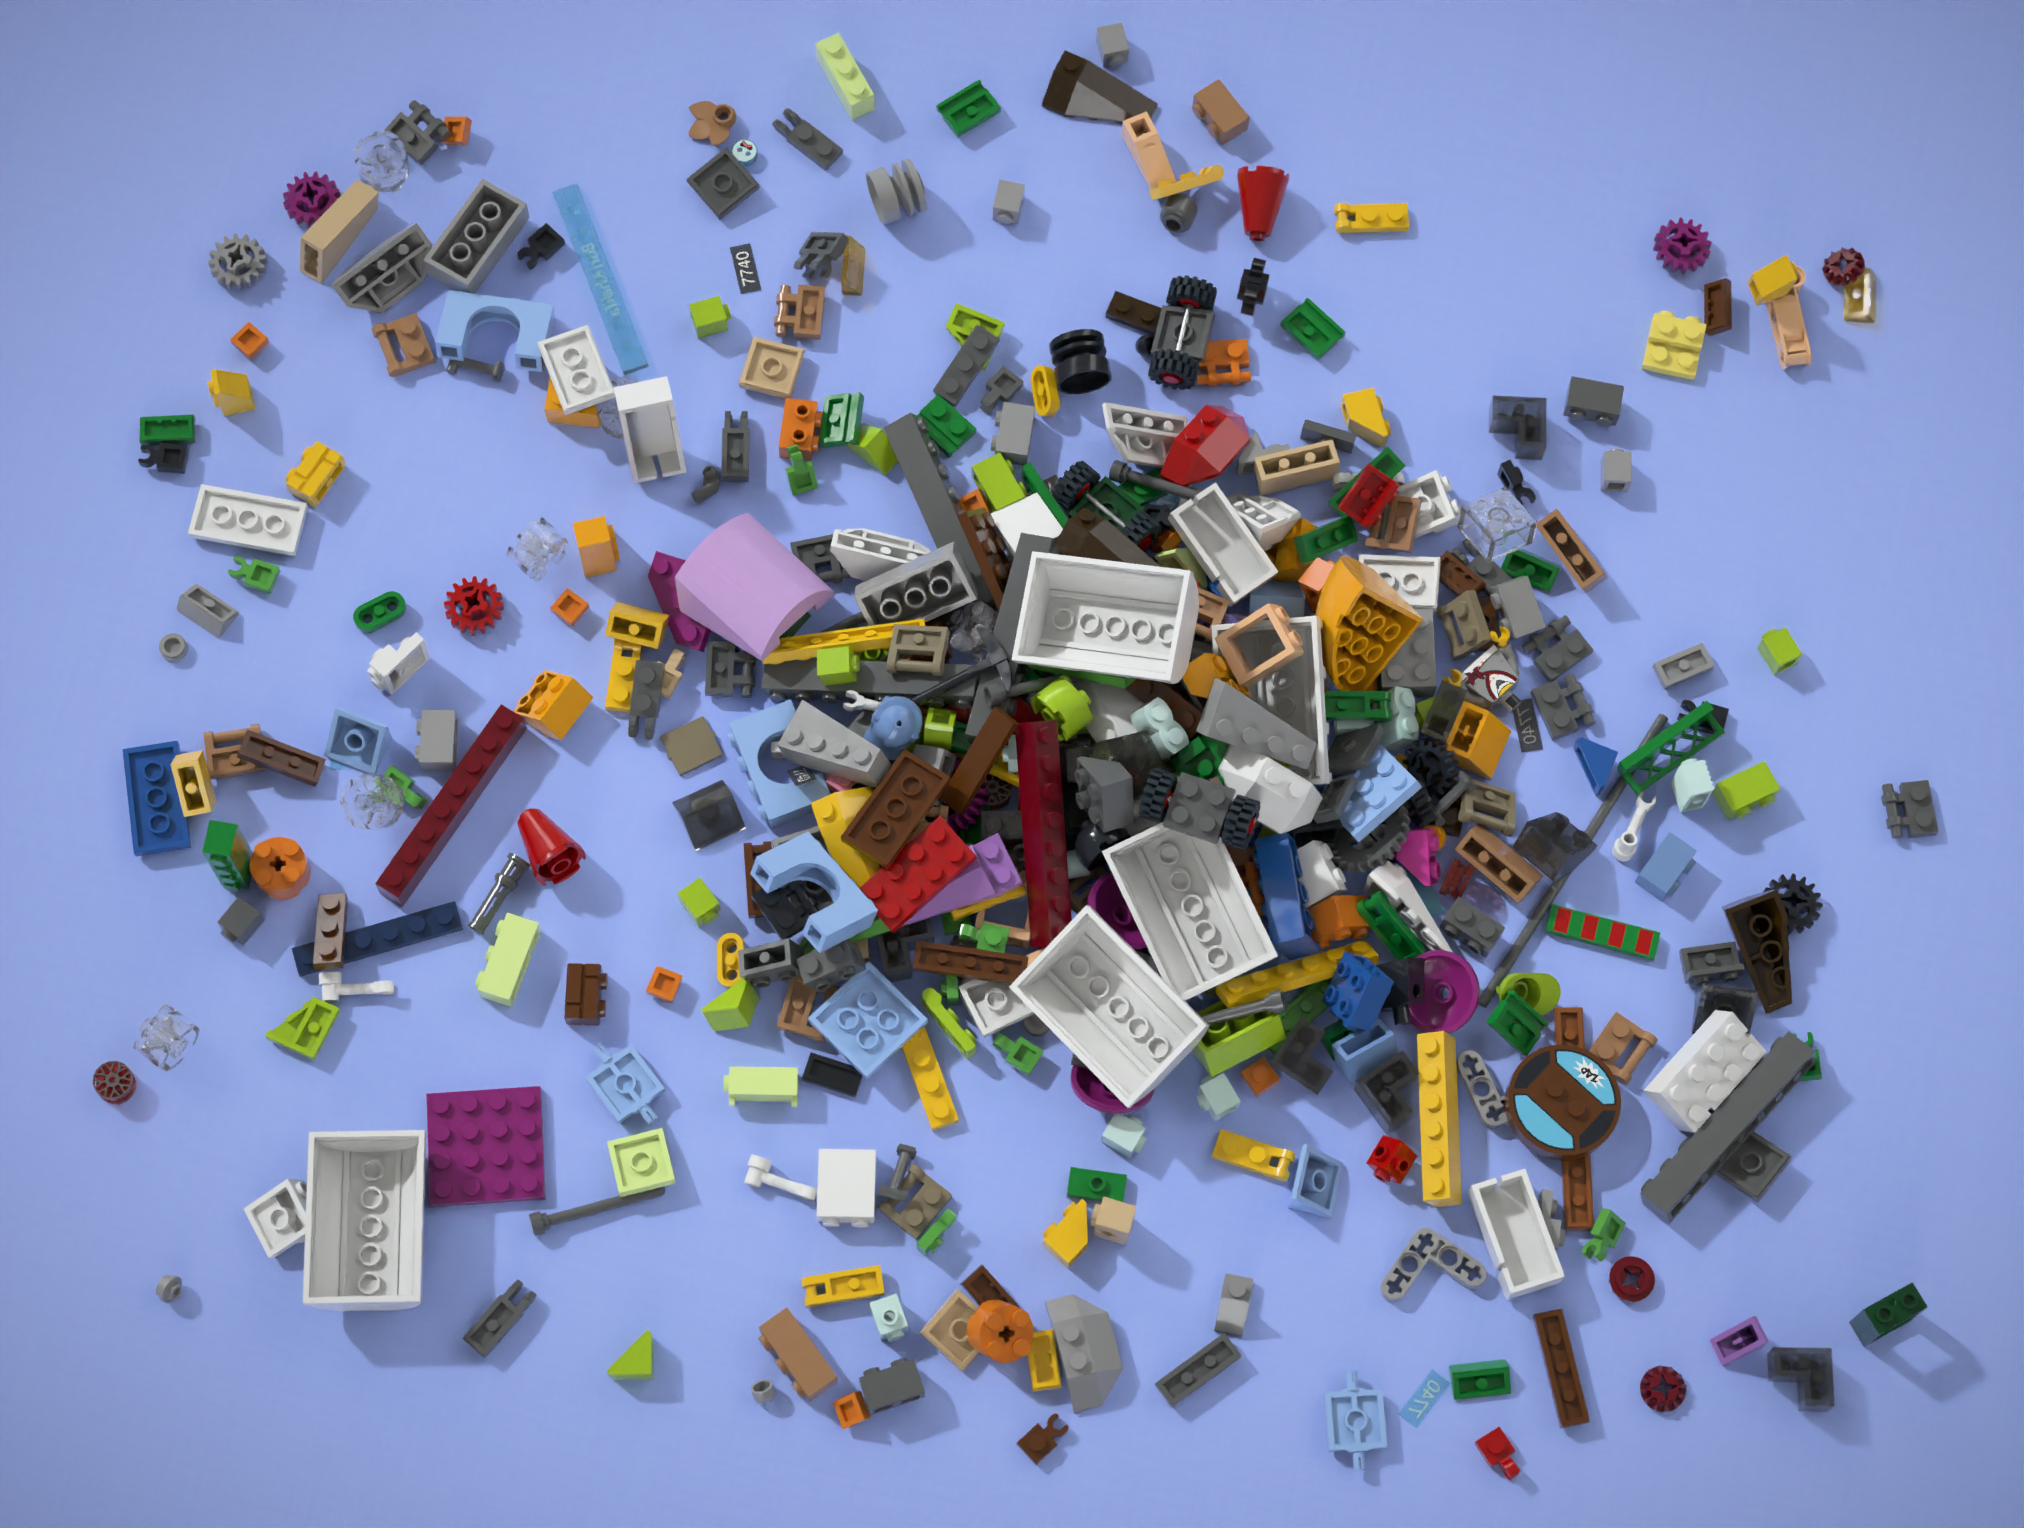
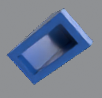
[1573,737,1618,796]

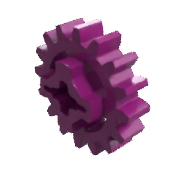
[283,171,341,228]
[1653,217,1712,275]

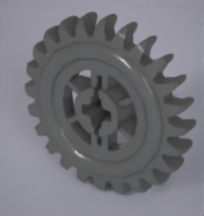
[1326,804,1411,873]

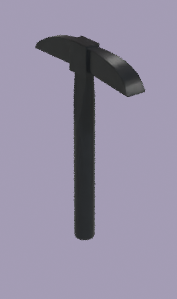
[910,627,1012,707]

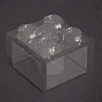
[1457,486,1537,563]

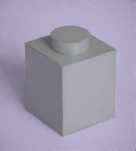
[1096,22,1129,67]
[992,179,1025,224]
[1601,448,1632,492]

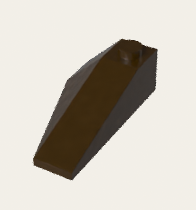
[1041,50,1158,124]
[1055,508,1161,567]
[1721,889,1792,1014]

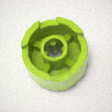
[1031,675,1095,741]

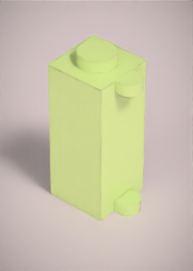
[724,1066,799,1107]

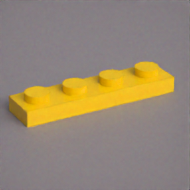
[902,1026,959,1131]

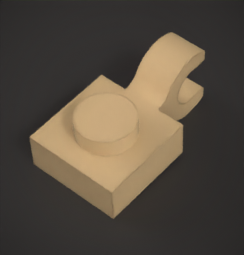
[657,648,686,699]

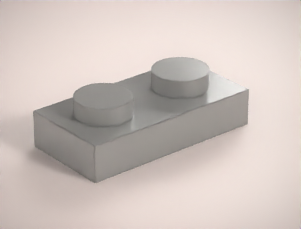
[1652,643,1715,690]

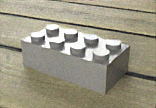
[423,178,530,294]
[854,542,978,626]

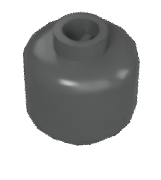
[1160,193,1198,233]

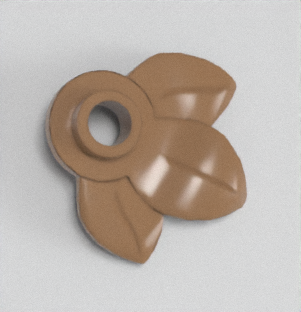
[688,101,737,146]

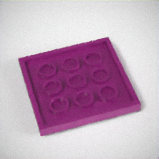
[426,1086,546,1207]

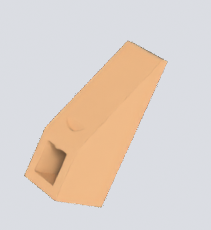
[1122,111,1176,200]

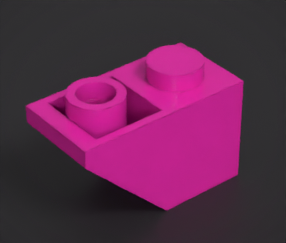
[1396,827,1441,886]

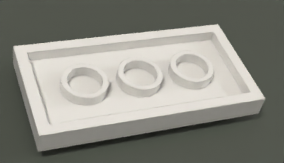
[188,484,308,556]

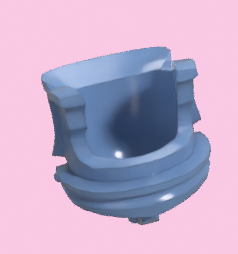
[863,696,923,760]

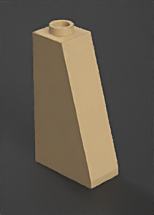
[300,180,379,284]

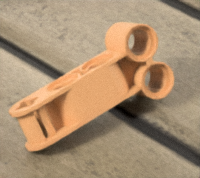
[1766,266,1812,369]

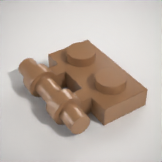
[774,285,825,339]

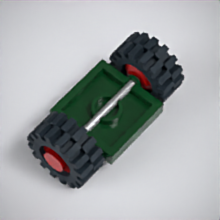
[1052,461,1162,554]

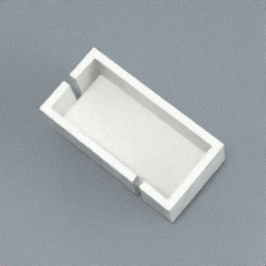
[613,376,687,484]
[1168,482,1278,607]
[1643,1010,1767,1133]
[1467,1169,1565,1300]

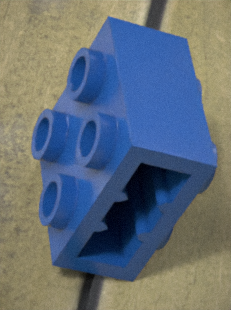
[1322,952,1394,1031]

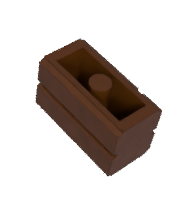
[564,963,608,1026]

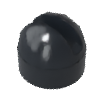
[1135,335,1155,357]

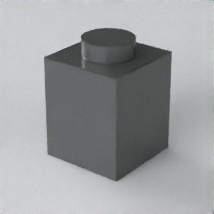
[217,896,265,946]

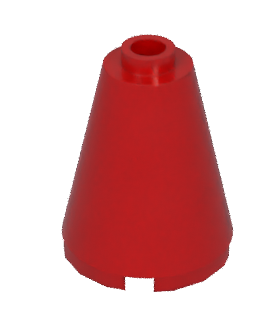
[1237,166,1290,241]
[517,809,586,885]

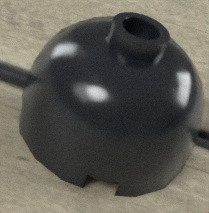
[1075,819,1131,872]

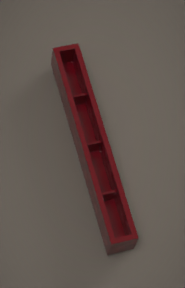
[375,704,527,907]
[1015,720,1072,948]

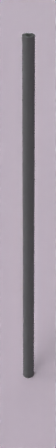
[1478,714,1668,1008]

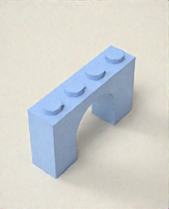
[435,290,555,372]
[727,699,830,829]
[750,831,878,953]

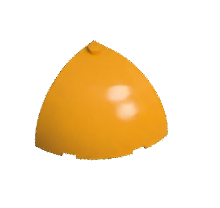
[1316,555,1424,691]

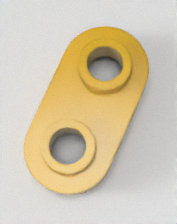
[1030,365,1061,417]
[717,933,747,989]

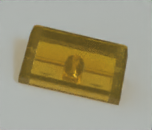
[841,235,866,296]
[1844,268,1877,323]

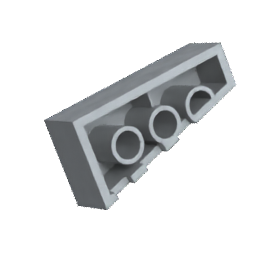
[1196,678,1317,770]
[777,700,892,788]

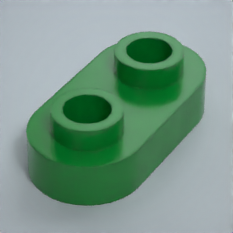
[353,591,406,633]

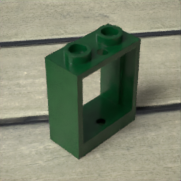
[1849,1282,1928,1347]

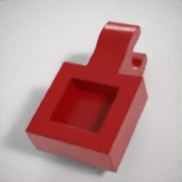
[1474,1426,1521,1481]

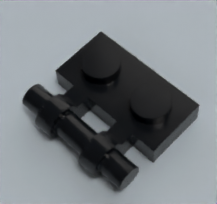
[751,880,820,940]

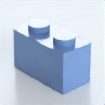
[1635,832,1697,901]
[1332,1018,1399,1084]

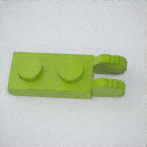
[921,987,977,1059]

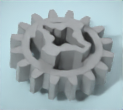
[208,233,268,291]

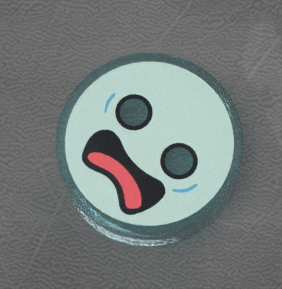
[731,139,758,167]

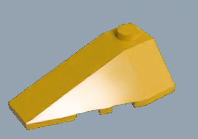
[811,786,882,888]

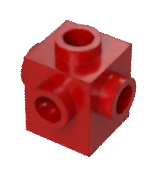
[1366,1135,1417,1184]

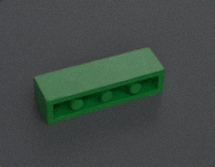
[202,820,253,892]

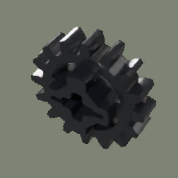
[1237,258,1270,316]
[1402,737,1459,798]
[1403,777,1435,828]
[1763,873,1823,935]

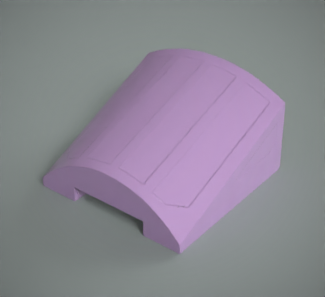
[675,513,834,661]

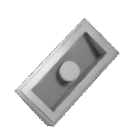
[177,583,239,638]

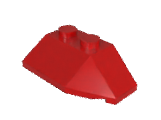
[1160,405,1250,487]

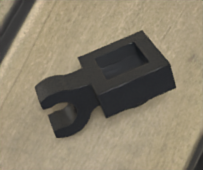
[1497,460,1536,509]

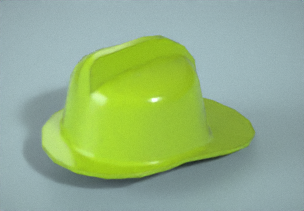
[1496,973,1561,1015]

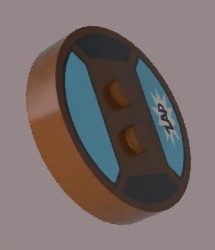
[1505,1044,1621,1160]

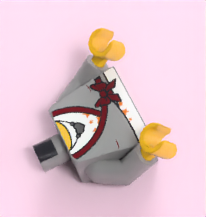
[1442,626,1522,713]

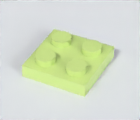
[607,1128,676,1197]

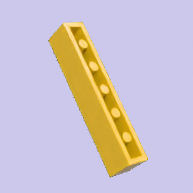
[1417,1031,1462,1207]

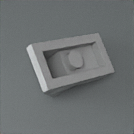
[1236,432,1290,476]
[1214,1273,1254,1337]

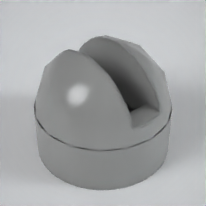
[750,1379,775,1405]

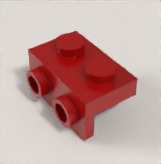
[1337,463,1400,529]

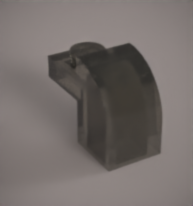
[1420,680,1468,743]

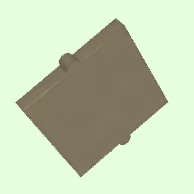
[660,716,723,776]

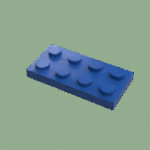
[122,740,191,857]

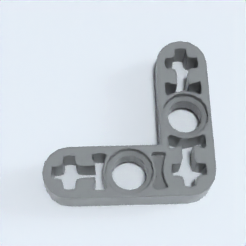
[1456,1050,1509,1129]
[1380,1228,1487,1302]

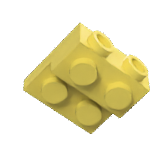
[1641,311,1706,380]

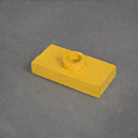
[1027,1329,1062,1392]

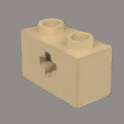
[1090,1196,1137,1245]

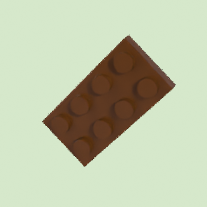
[957,508,1012,610]
[841,749,951,869]

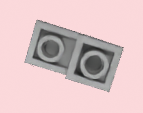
[1538,1189,1565,1251]

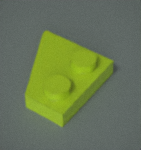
[946,303,1005,371]
[265,997,341,1061]

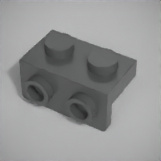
[1679,941,1745,986]

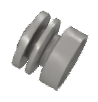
[865,158,927,224]

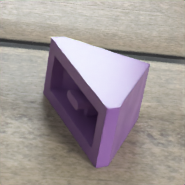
[1709,1315,1769,1366]

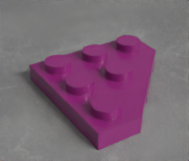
[647,551,711,652]

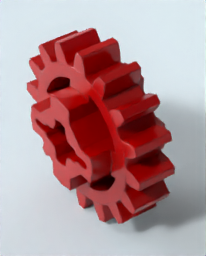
[444,576,504,636]

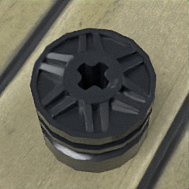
[1049,329,1112,394]

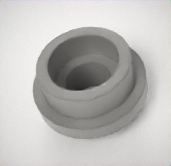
[156,1275,182,1303]

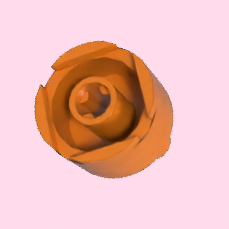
[250,837,311,900]
[967,1300,1034,1363]

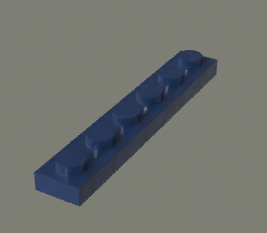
[292,901,463,977]

